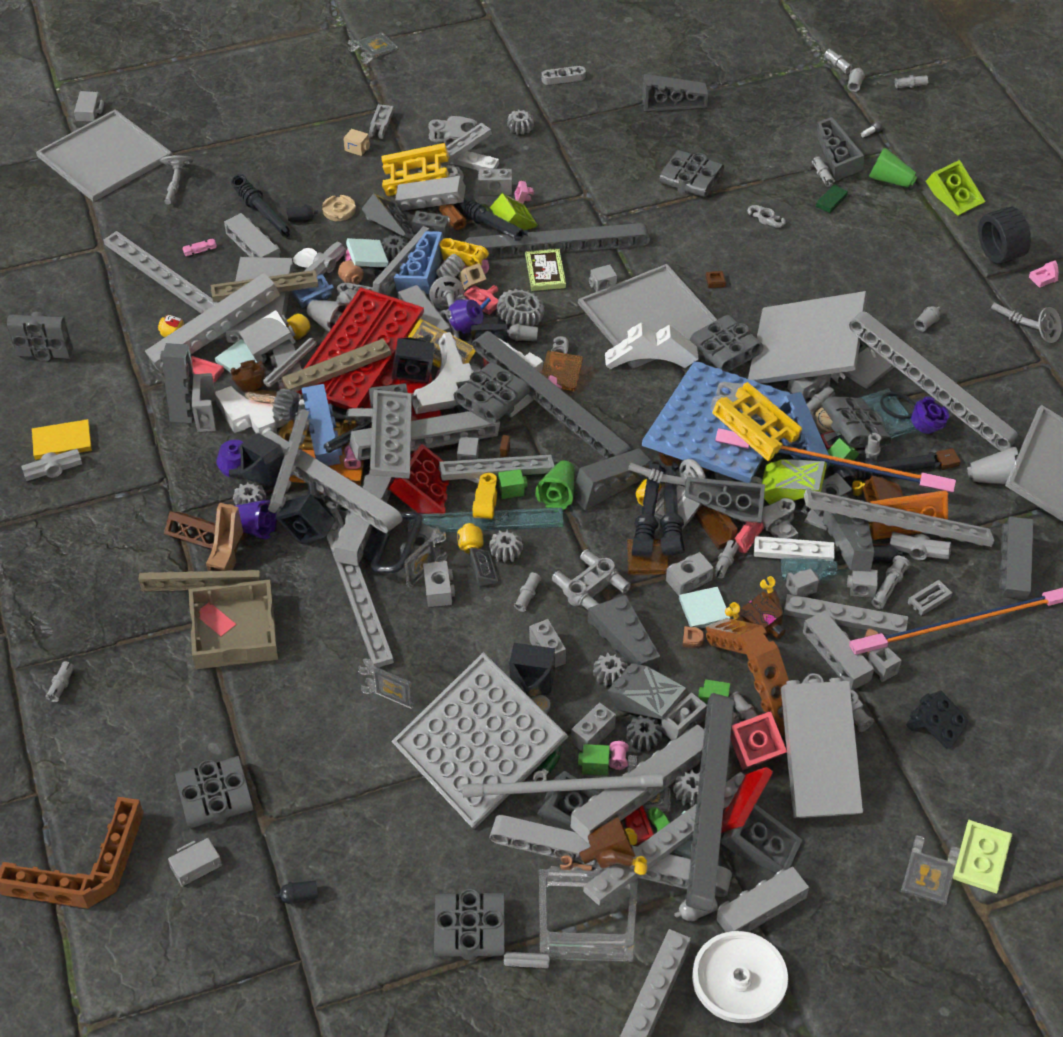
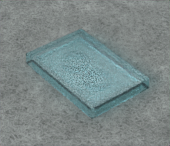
[860,388,916,438]

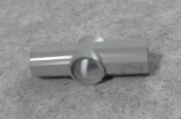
[305,242,346,276]
[21,449,82,481]

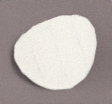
[293,248,317,268]

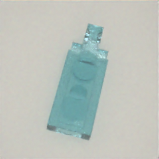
[781,559,837,580]

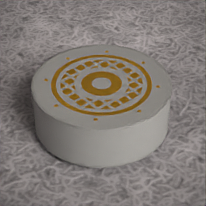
[531,695,550,714]

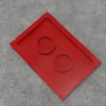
[721,767,773,832]

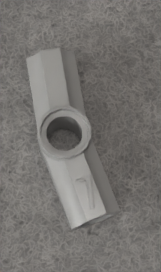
[890,532,951,560]

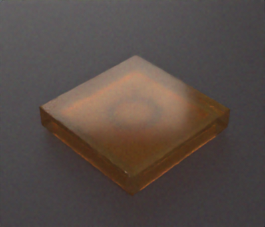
[542,351,583,391]
[245,390,277,403]
[627,539,668,574]

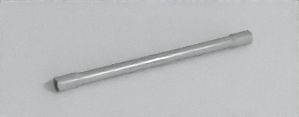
[462,773,663,798]

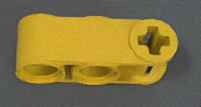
[439,238,489,266]
[473,473,497,519]

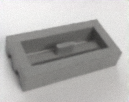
[908,580,952,616]

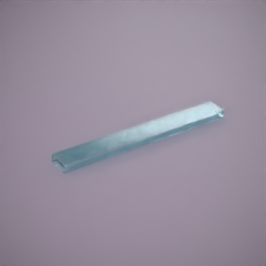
[408,508,563,534]

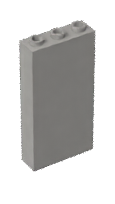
[226,257,294,343]
[781,678,863,819]

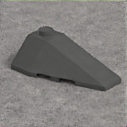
[362,193,415,239]
[685,477,765,523]

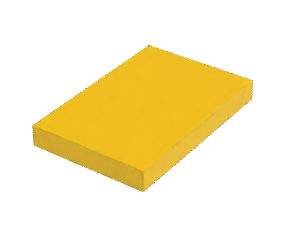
[32,419,92,460]

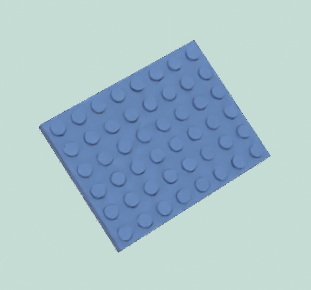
[642,361,790,483]

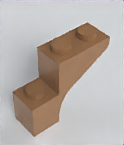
[206,503,243,571]

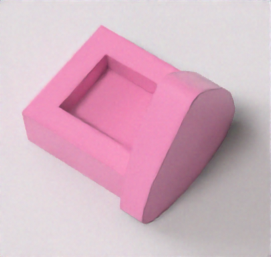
[1029,261,1059,288]

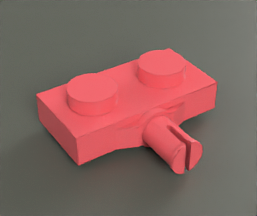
[463,285,499,315]

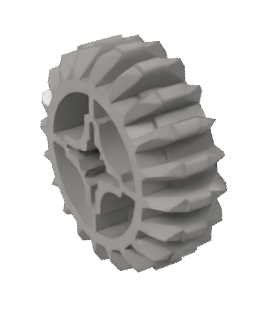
[497,289,545,327]

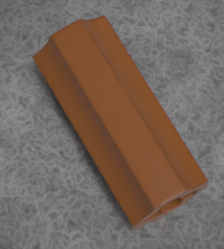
[439,204,466,231]

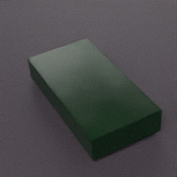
[816,185,848,213]

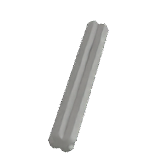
[263,338,317,387]

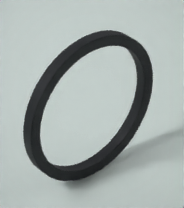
[880,392,915,419]

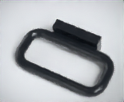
[363,512,423,573]

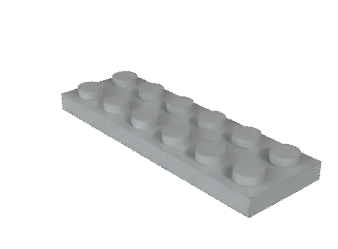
[370,390,411,479]

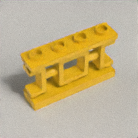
[382,143,449,196]
[712,382,802,461]

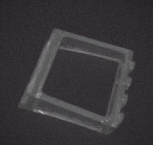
[539,866,638,962]

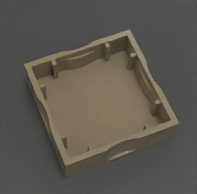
[189,580,278,669]

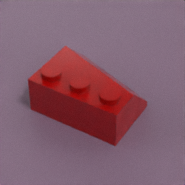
[388,444,449,515]

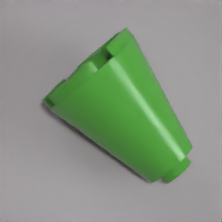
[869,148,917,187]
[535,461,575,511]

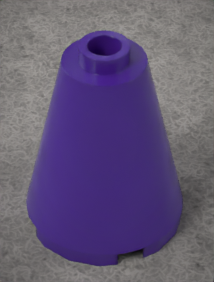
[234,500,277,539]

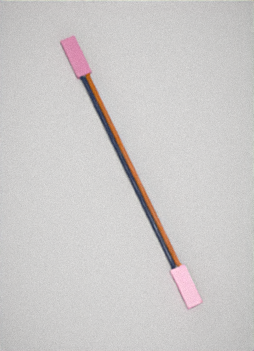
[715,428,956,493]
[849,588,1063,655]

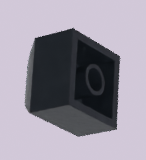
[392,335,434,383]
[229,433,284,487]
[275,482,336,544]
[509,643,555,696]

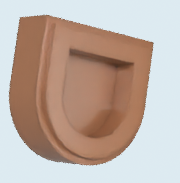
[683,626,704,648]

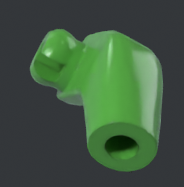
[648,807,670,832]

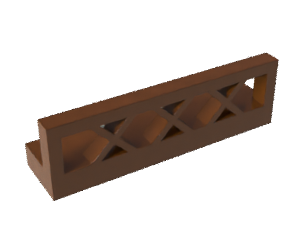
[695,475,737,550]
[164,511,247,556]

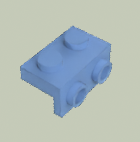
[292,274,334,308]

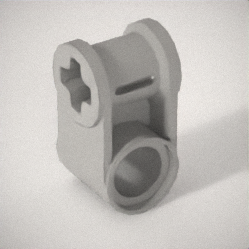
[762,498,795,532]

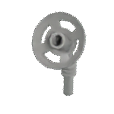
[160,155,194,204]
[429,276,463,339]
[991,302,1062,343]
[628,459,706,487]

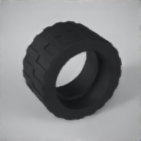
[978,206,1031,264]

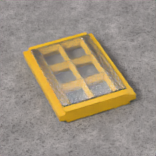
[408,319,476,368]

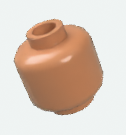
[338,260,364,284]

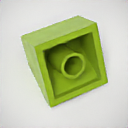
[490,193,538,230]

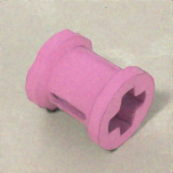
[344,445,361,469]
[609,741,629,770]

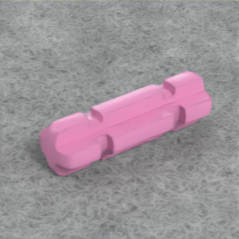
[183,239,217,256]

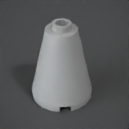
[307,300,349,332]
[967,447,1018,484]

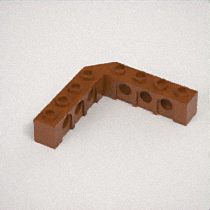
[706,618,789,736]
[0,797,144,908]

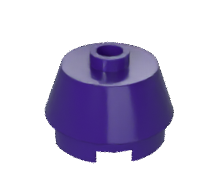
[448,299,483,334]
[911,397,949,434]
[216,440,243,477]

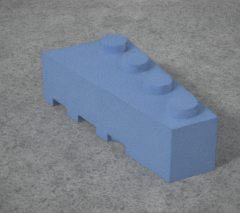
[394,231,443,294]
[302,384,342,466]
[773,392,831,469]

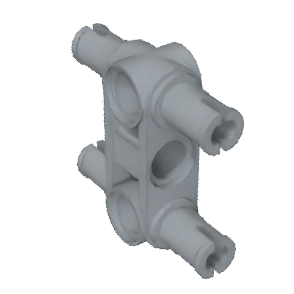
[552,549,631,610]

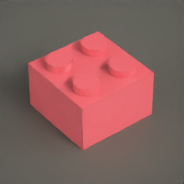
[730,711,787,770]

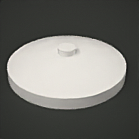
[693,931,788,1023]

